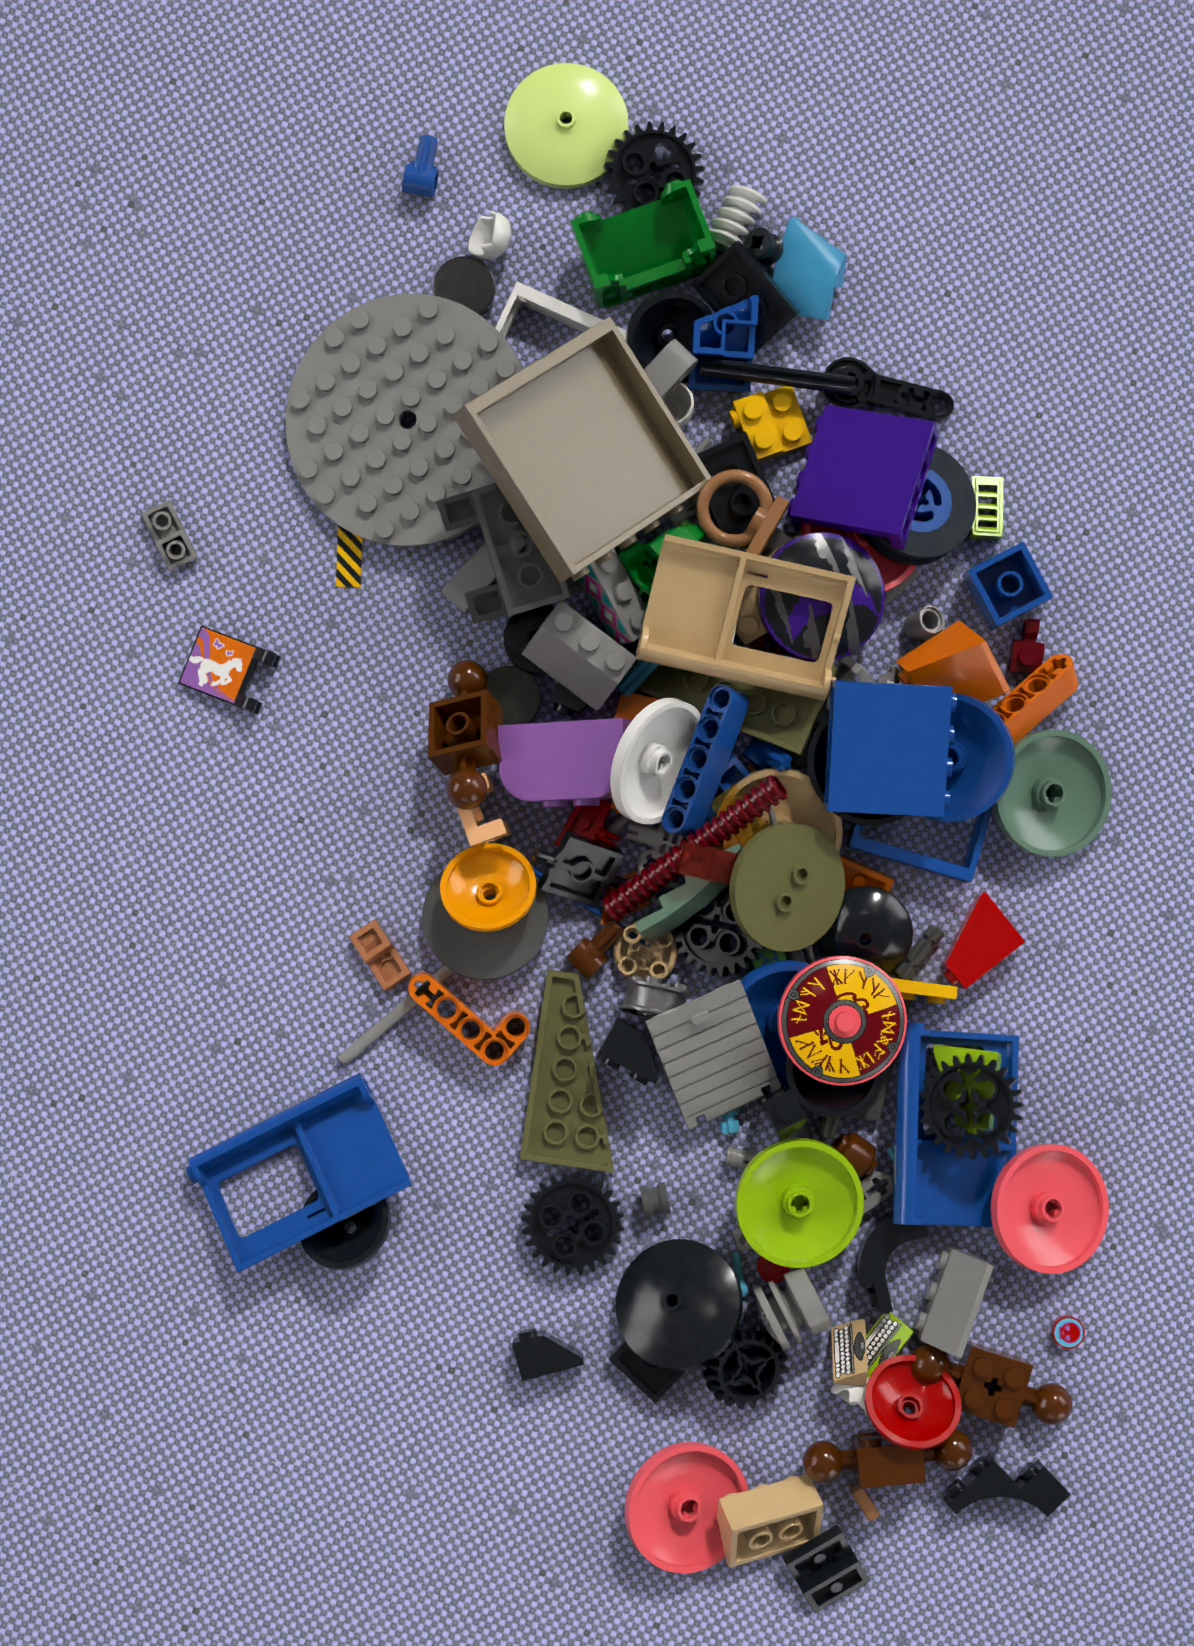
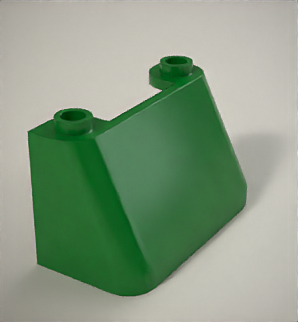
[570,179,716,309]

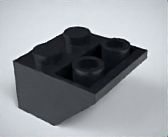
[598,1017,658,1086]

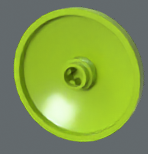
[734,1138,864,1268]

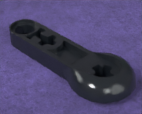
[823,357,954,422]

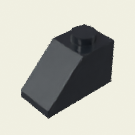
[512,1328,585,1381]

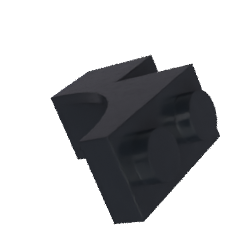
[943,1454,1071,1517]

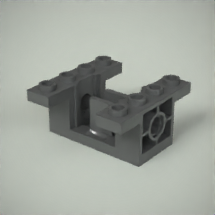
[436,483,584,624]

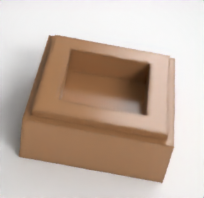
[849,1482,880,1521]

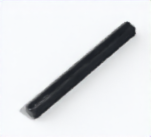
[699,357,855,394]

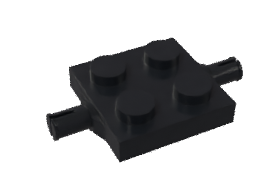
[532,831,629,907]

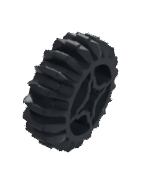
[702,1321,788,1410]

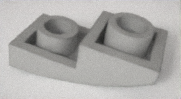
[141,500,198,571]

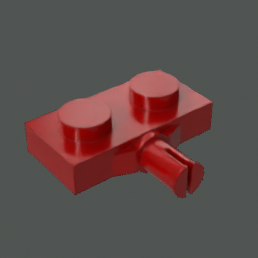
[554,800,620,847]

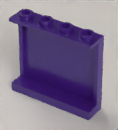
[787,405,939,549]

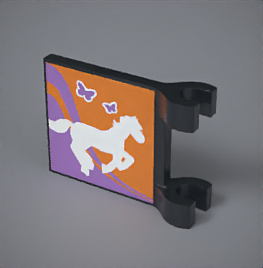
[178,625,281,715]

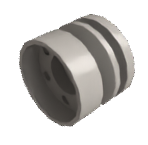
[753,1268,833,1351]

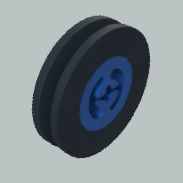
[862,447,976,566]

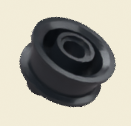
[504,605,555,675]

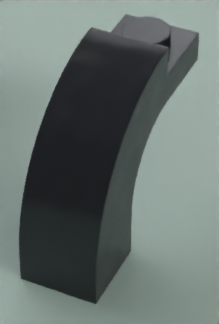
[856,1209,928,1315]

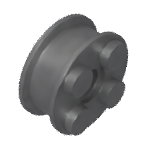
[618,975,692,1019]

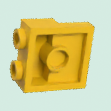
[729,386,812,463]

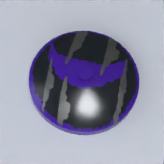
[757,532,885,661]

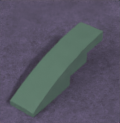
[635,843,743,942]

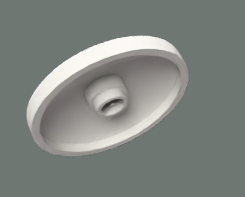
[610,698,701,825]

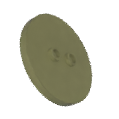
[729,822,845,952]

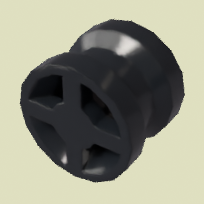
[744,227,784,266]

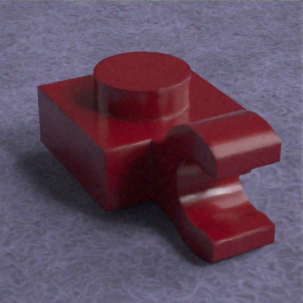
[1008,618,1045,674]

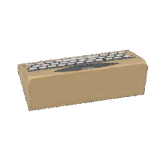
[831,1319,868,1386]

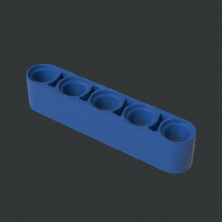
[662,684,749,837]

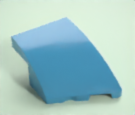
[772,217,847,320]

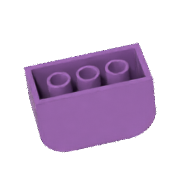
[497,718,632,808]

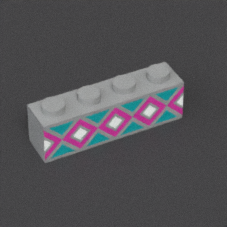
[578,548,646,644]

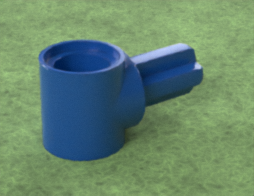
[402,134,439,198]
[742,738,792,772]

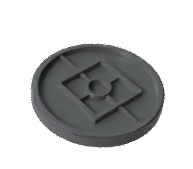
[422,869,549,980]

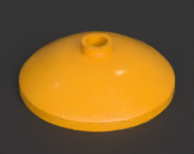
[440,843,537,932]

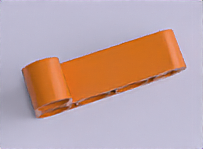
[992,654,1079,744]
[408,971,530,1066]

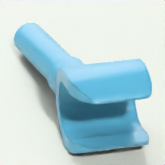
[732,1253,748,1297]

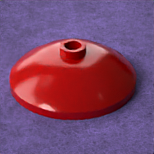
[864,1355,962,1450]

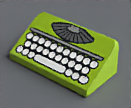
[866,1312,914,1378]

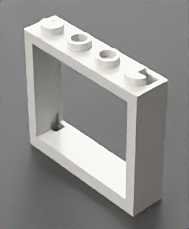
[495,282,626,341]

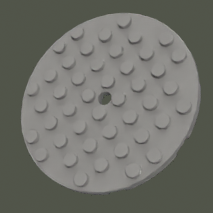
[285,294,524,547]

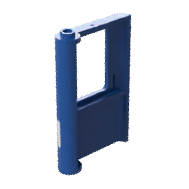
[893,1022,1019,1227]

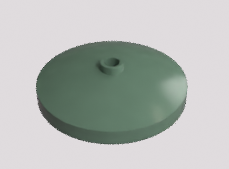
[992,730,1112,857]

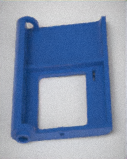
[186,1073,412,1273]

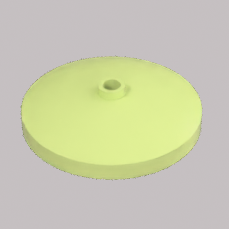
[504,63,628,189]

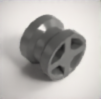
[640,1182,671,1218]

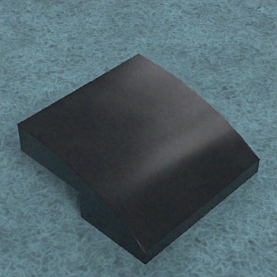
[782,1524,870,1613]

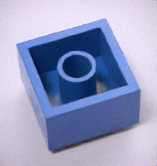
[962,541,1053,631]

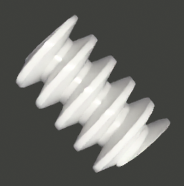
[709,185,767,253]

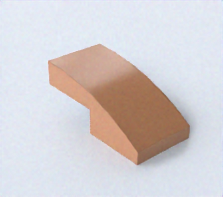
[349,919,413,992]

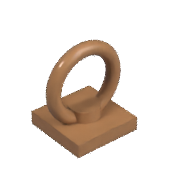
[696,469,791,555]

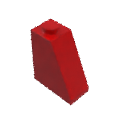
[941,892,1025,989]

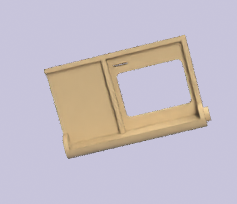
[636,534,856,701]

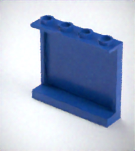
[823,680,957,817]

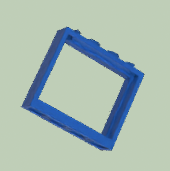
[846,808,993,883]

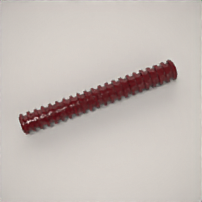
[603,775,787,921]

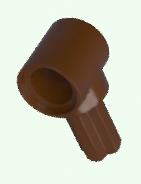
[565,920,624,980]

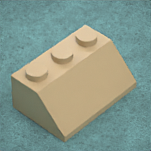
[717,1474,824,1568]

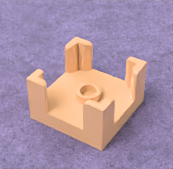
[456,772,511,847]

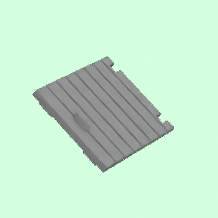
[645,980,781,1130]

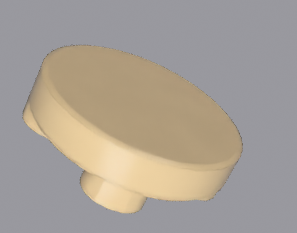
[614,923,677,979]

